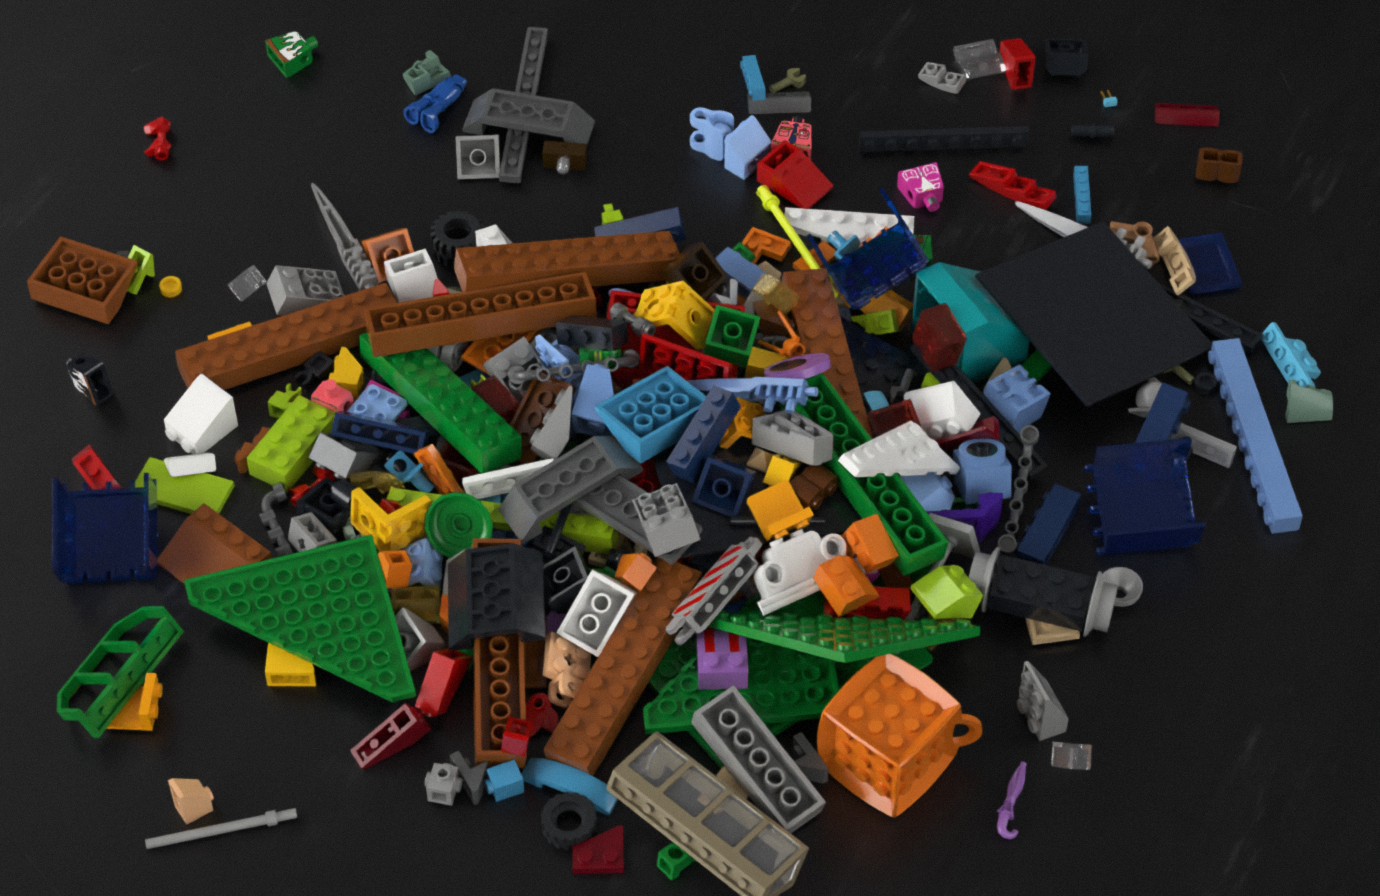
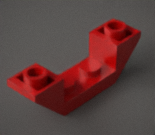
[71,444,137,520]

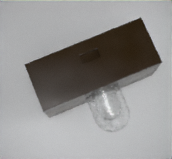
[542,141,587,174]

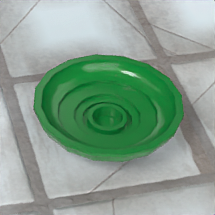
[425,492,493,558]

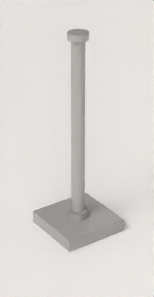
[896,513,980,655]

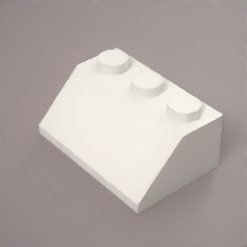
[904,381,980,440]
[556,569,637,657]

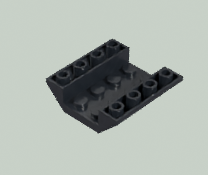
[448,543,546,651]

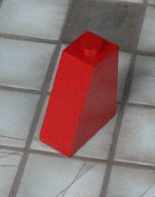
[999,38,1036,90]
[415,648,473,717]

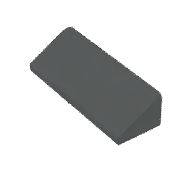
[747,92,811,114]

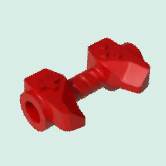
[144,117,171,160]
[287,465,338,507]

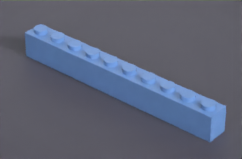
[1208,338,1303,534]

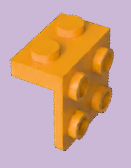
[719,397,765,449]
[746,480,814,542]
[107,673,162,731]

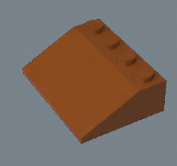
[27,236,138,324]
[156,503,272,584]

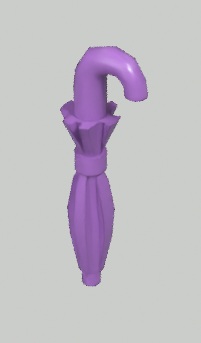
[997,762,1027,840]

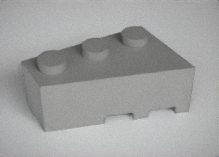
[752,410,833,466]

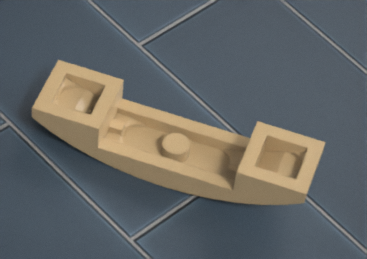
[1153,226,1196,295]

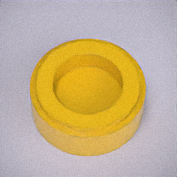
[159,276,182,298]

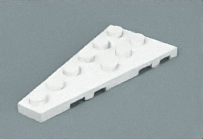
[785,207,914,270]
[838,421,961,477]

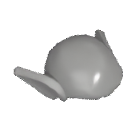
[1129,377,1162,417]

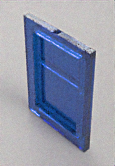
[1178,233,1242,294]

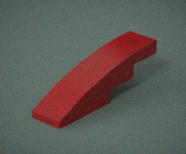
[969,161,1057,210]

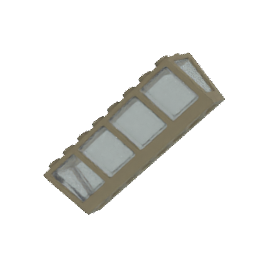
[606,731,809,896]

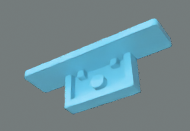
[1262,322,1321,387]

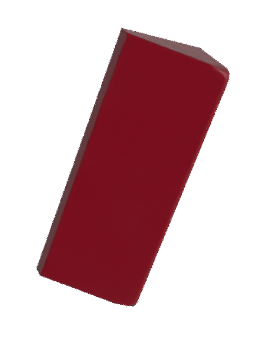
[1155,103,1220,127]

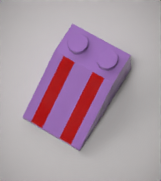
[696,627,748,690]

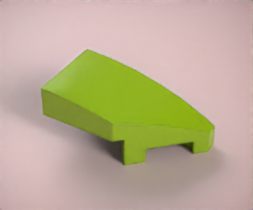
[851,309,899,335]

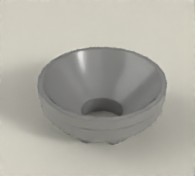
[1102,567,1143,607]

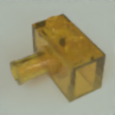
[391,582,441,624]

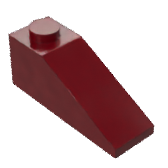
[350,703,431,770]

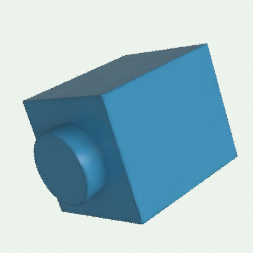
[484,759,524,802]

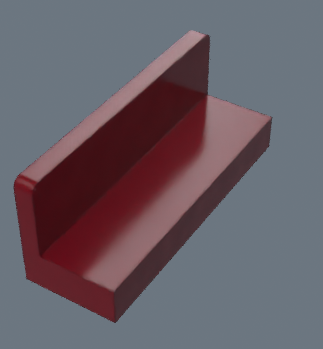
[936,416,999,456]

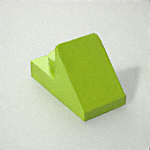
[127,245,155,295]

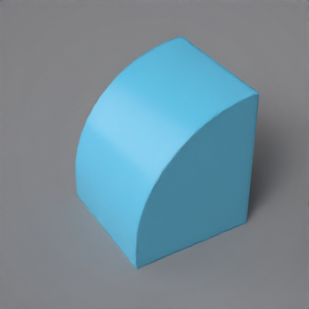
[862,391,894,424]

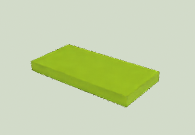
[130,457,235,514]

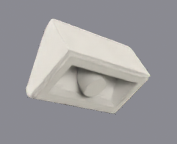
[164,453,216,477]

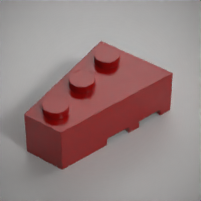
[823,586,911,620]

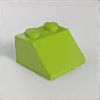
[910,565,983,619]

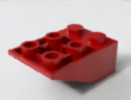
[757,140,833,209]

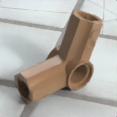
[1110,221,1160,267]

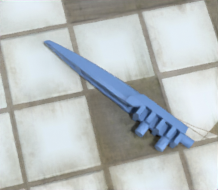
[687,377,818,414]

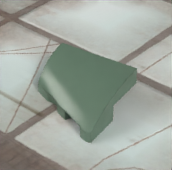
[403,50,451,96]
[1285,380,1333,423]

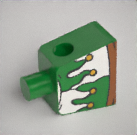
[265,31,319,78]

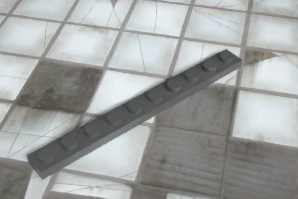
[499,27,548,183]

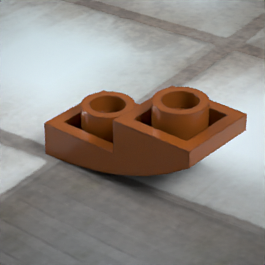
[235,427,270,474]

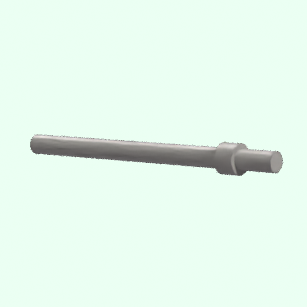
[145,808,297,849]

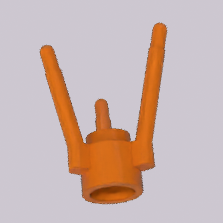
[757,311,805,358]

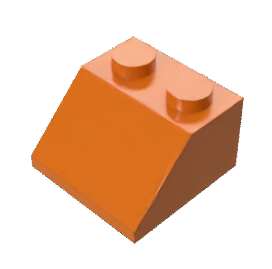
[361,228,414,283]
[813,555,879,617]

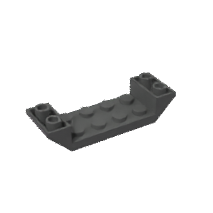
[462,88,595,145]
[499,436,644,545]

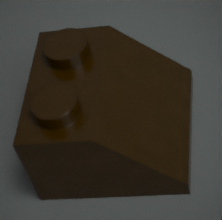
[660,242,728,299]

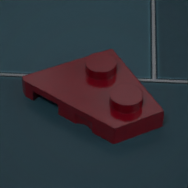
[573,825,624,874]

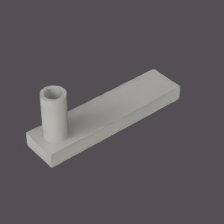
[1170,423,1237,468]

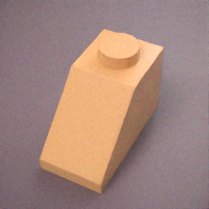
[168,778,214,825]

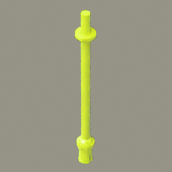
[756,185,838,298]

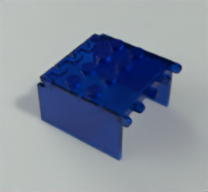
[807,188,929,310]
[1083,438,1205,555]
[52,473,158,583]

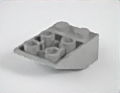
[266,265,344,316]
[483,337,546,409]
[529,385,573,460]
[632,483,700,557]
[1017,661,1069,741]

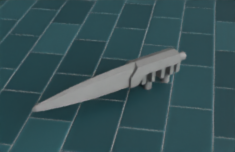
[311,183,378,291]
[1015,201,1153,269]

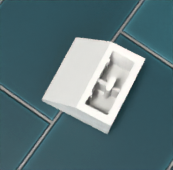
[384,249,438,303]

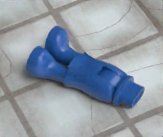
[403,74,467,133]

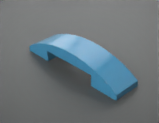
[521,758,618,816]

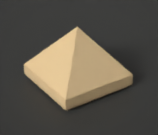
[746,447,775,473]

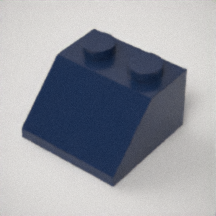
[692,455,757,516]

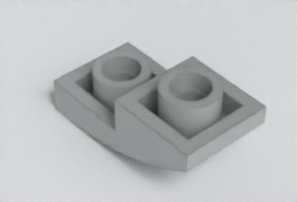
[918,62,966,94]

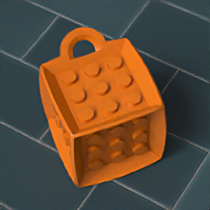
[817,654,982,817]

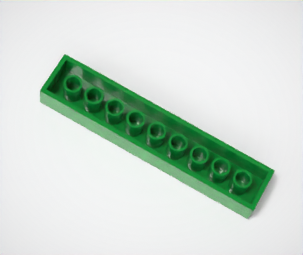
[359,332,522,474]
[778,373,949,576]

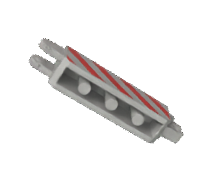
[666,537,763,645]

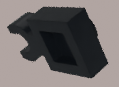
[295,351,334,389]

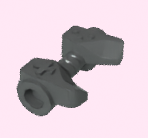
[610,302,656,340]

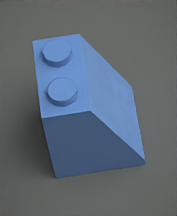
[572,364,614,437]

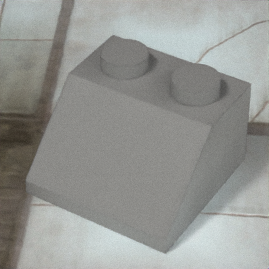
[456,135,500,179]

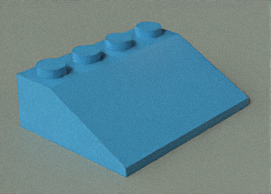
[595,366,706,464]

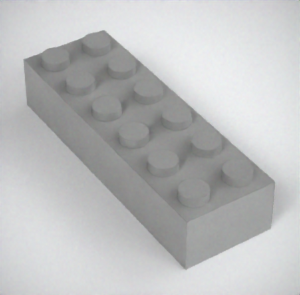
[691,685,826,834]

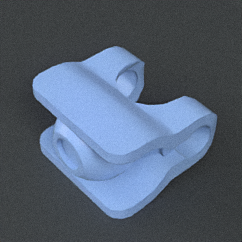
[690,107,734,161]

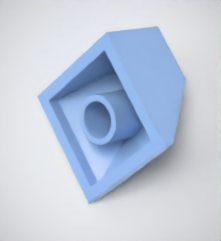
[901,472,955,511]

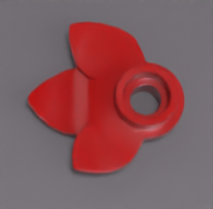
[525,693,559,738]

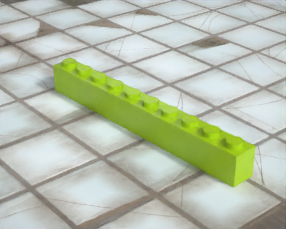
[387,488,619,555]

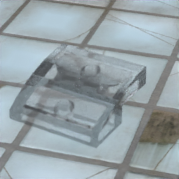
[953,39,1006,80]

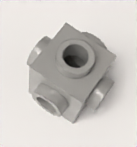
[425,763,463,806]

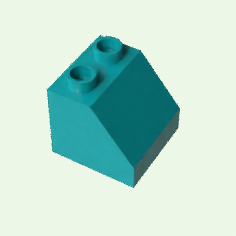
[911,262,1029,384]

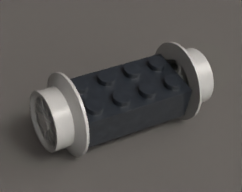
[969,547,1118,637]

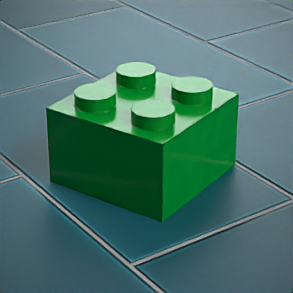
[703,305,760,368]

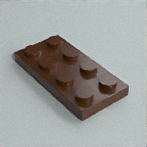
[509,372,577,465]

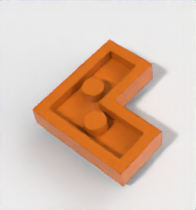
[742,227,791,264]

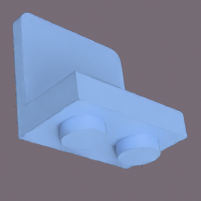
[535,335,580,381]
[347,384,407,449]
[387,538,443,593]

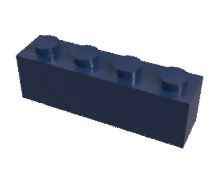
[594,207,686,242]
[1125,382,1191,480]
[666,385,741,483]
[331,411,430,454]
[1014,484,1081,565]

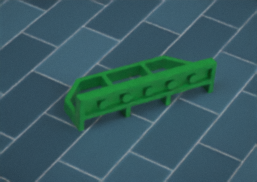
[57,606,184,738]

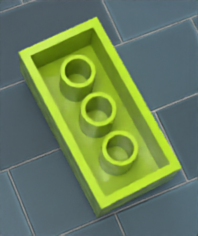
[246,395,336,493]

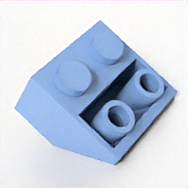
[724,115,771,180]

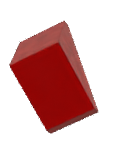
[501,716,533,757]

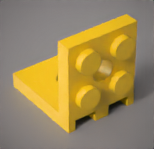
[630,281,715,350]
[351,487,432,552]

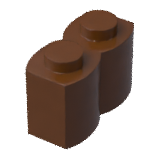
[1196,148,1243,183]
[790,464,838,510]

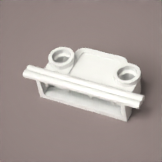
[753,529,864,616]

